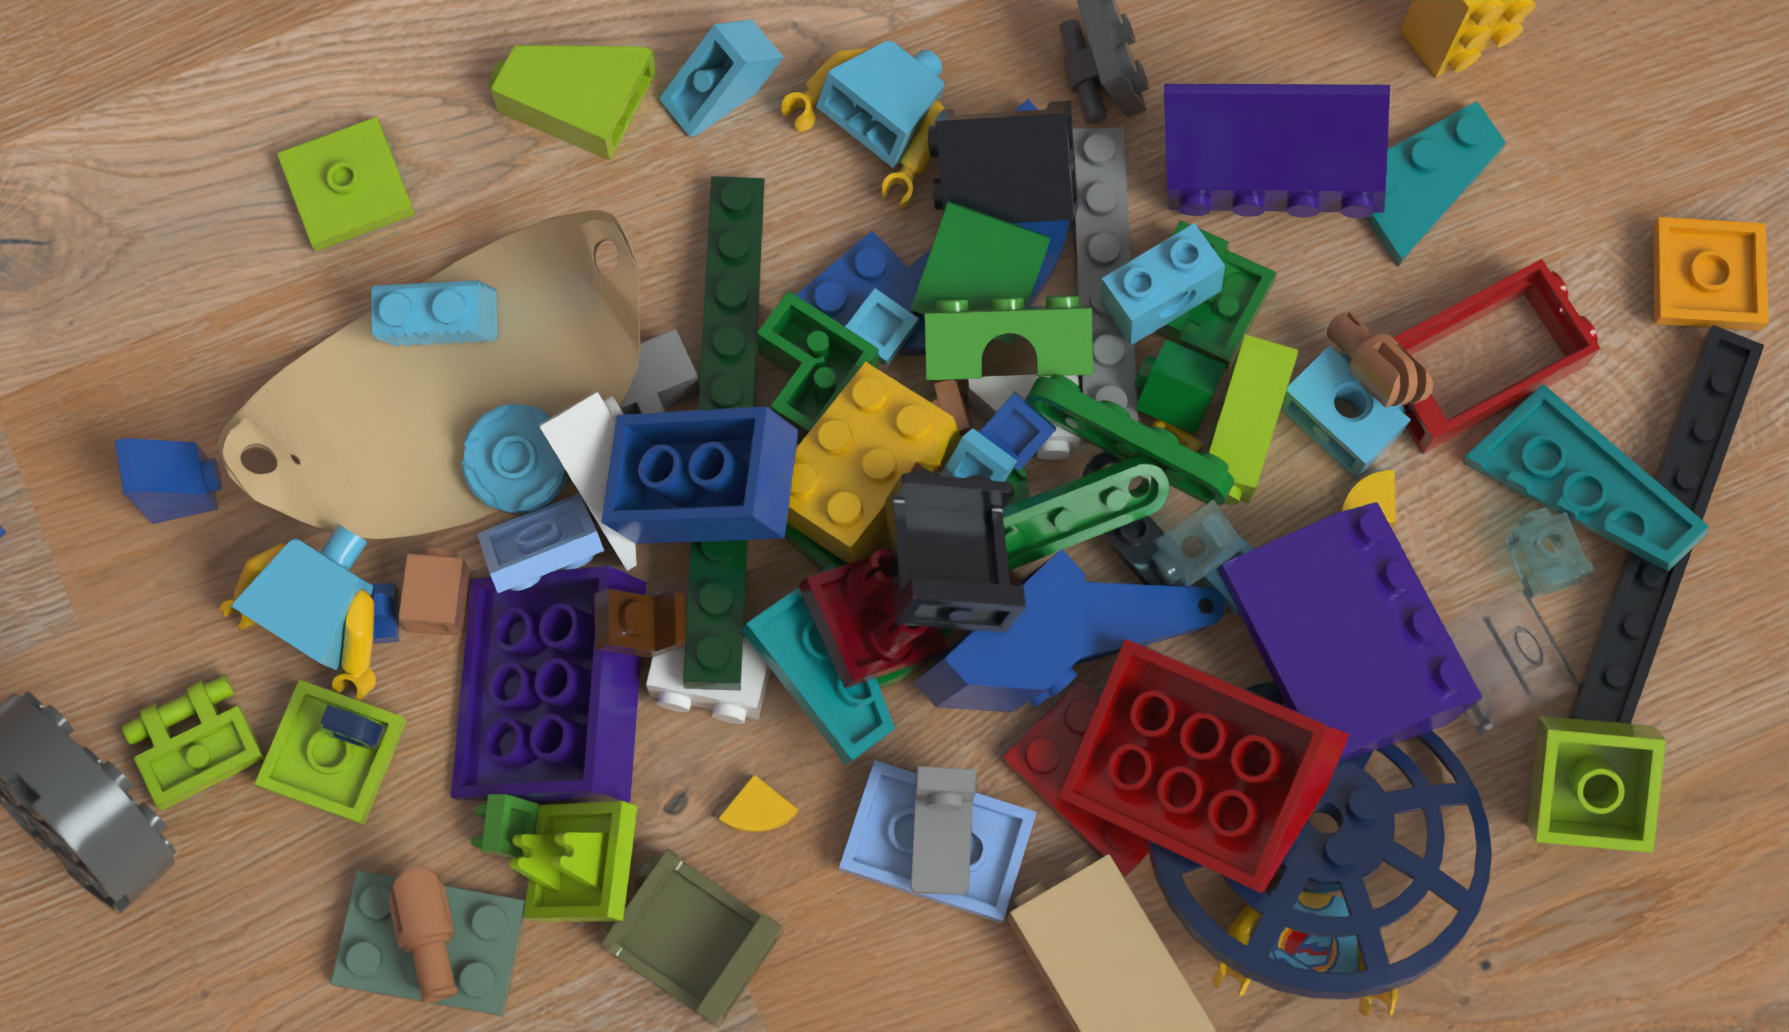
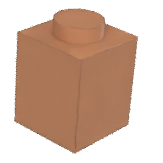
[398,548,471,636]

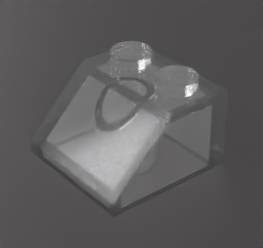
[1444,590,1580,735]

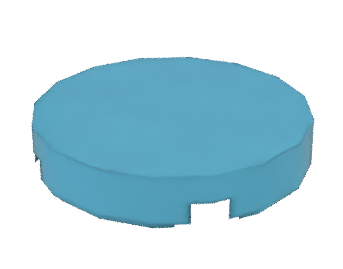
[462,404,569,514]

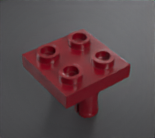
[798,549,949,689]

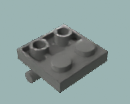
[1059,0,1149,123]

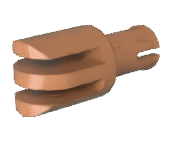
[1327,312,1433,408]
[389,868,458,1003]

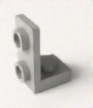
[911,766,976,896]

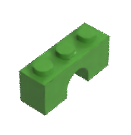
[924,295,1093,380]

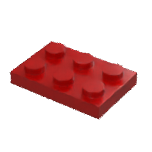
[1002,679,1149,879]

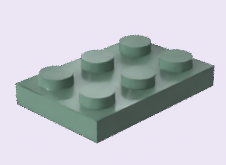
[331,870,525,1017]

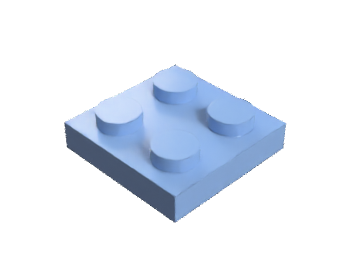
[477,493,604,593]

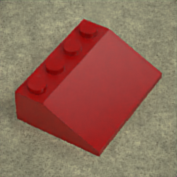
[1058,639,1350,893]

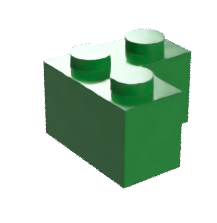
[757,290,879,444]

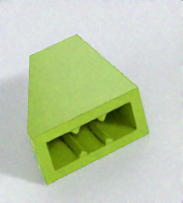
[489,45,657,161]
[1207,334,1299,505]

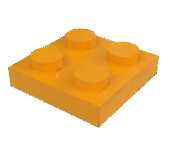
[1653,217,1769,331]

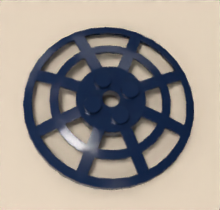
[1147,682,1492,1000]

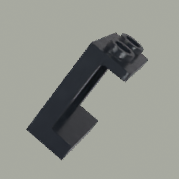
[928,101,1079,223]
[885,470,1026,633]

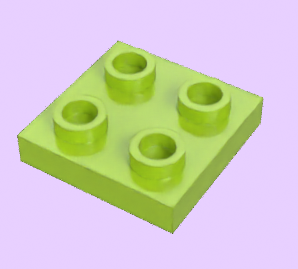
[509,801,638,922]

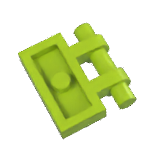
[121,674,265,811]

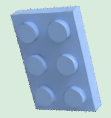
[839,760,1037,924]

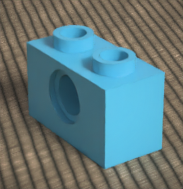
[1101,223,1225,346]
[1281,345,1410,479]

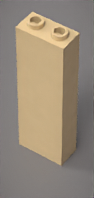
[1007,854,1217,1032]

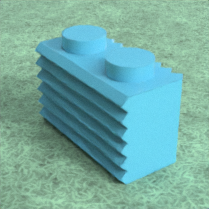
[371,280,498,347]

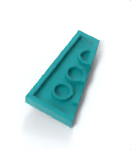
[1465,384,1709,571]

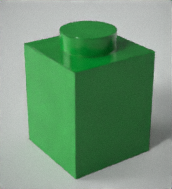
[1134,339,1226,435]

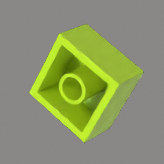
[1527,716,1666,853]

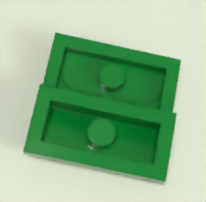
[910,201,1051,346]
[1157,220,1276,369]

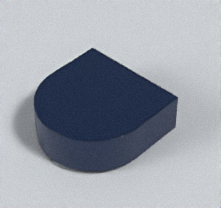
[320,705,385,750]

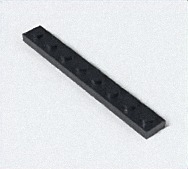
[1568,325,1764,724]

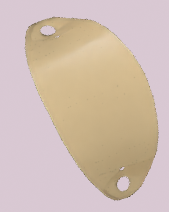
[217,210,640,539]

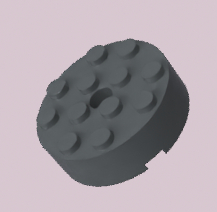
[0,691,176,915]

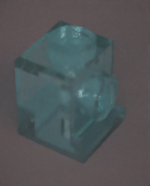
[1152,500,1246,586]
[1505,508,1594,600]

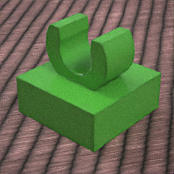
[471,794,540,859]

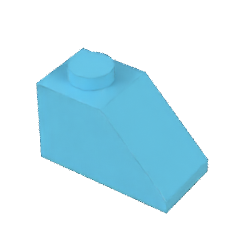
[659,19,784,137]

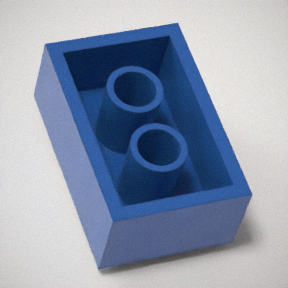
[601,406,798,544]

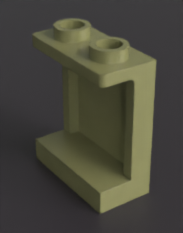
[600,849,784,1029]

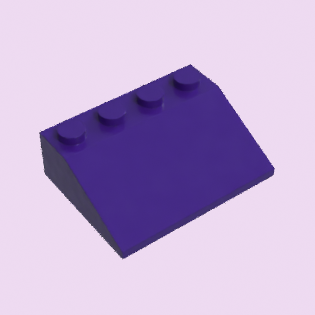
[1164,84,1390,218]
[1217,502,1483,762]
[451,566,647,804]

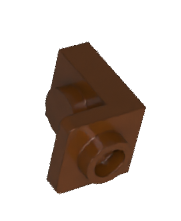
[594,589,687,658]

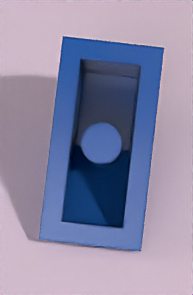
[115,438,223,524]

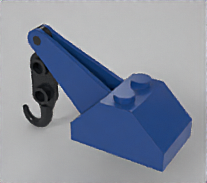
[913,451,1224,712]

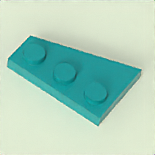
[1365,101,1506,267]
[741,563,895,766]

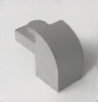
[619,329,700,415]

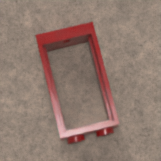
[1393,259,1601,454]

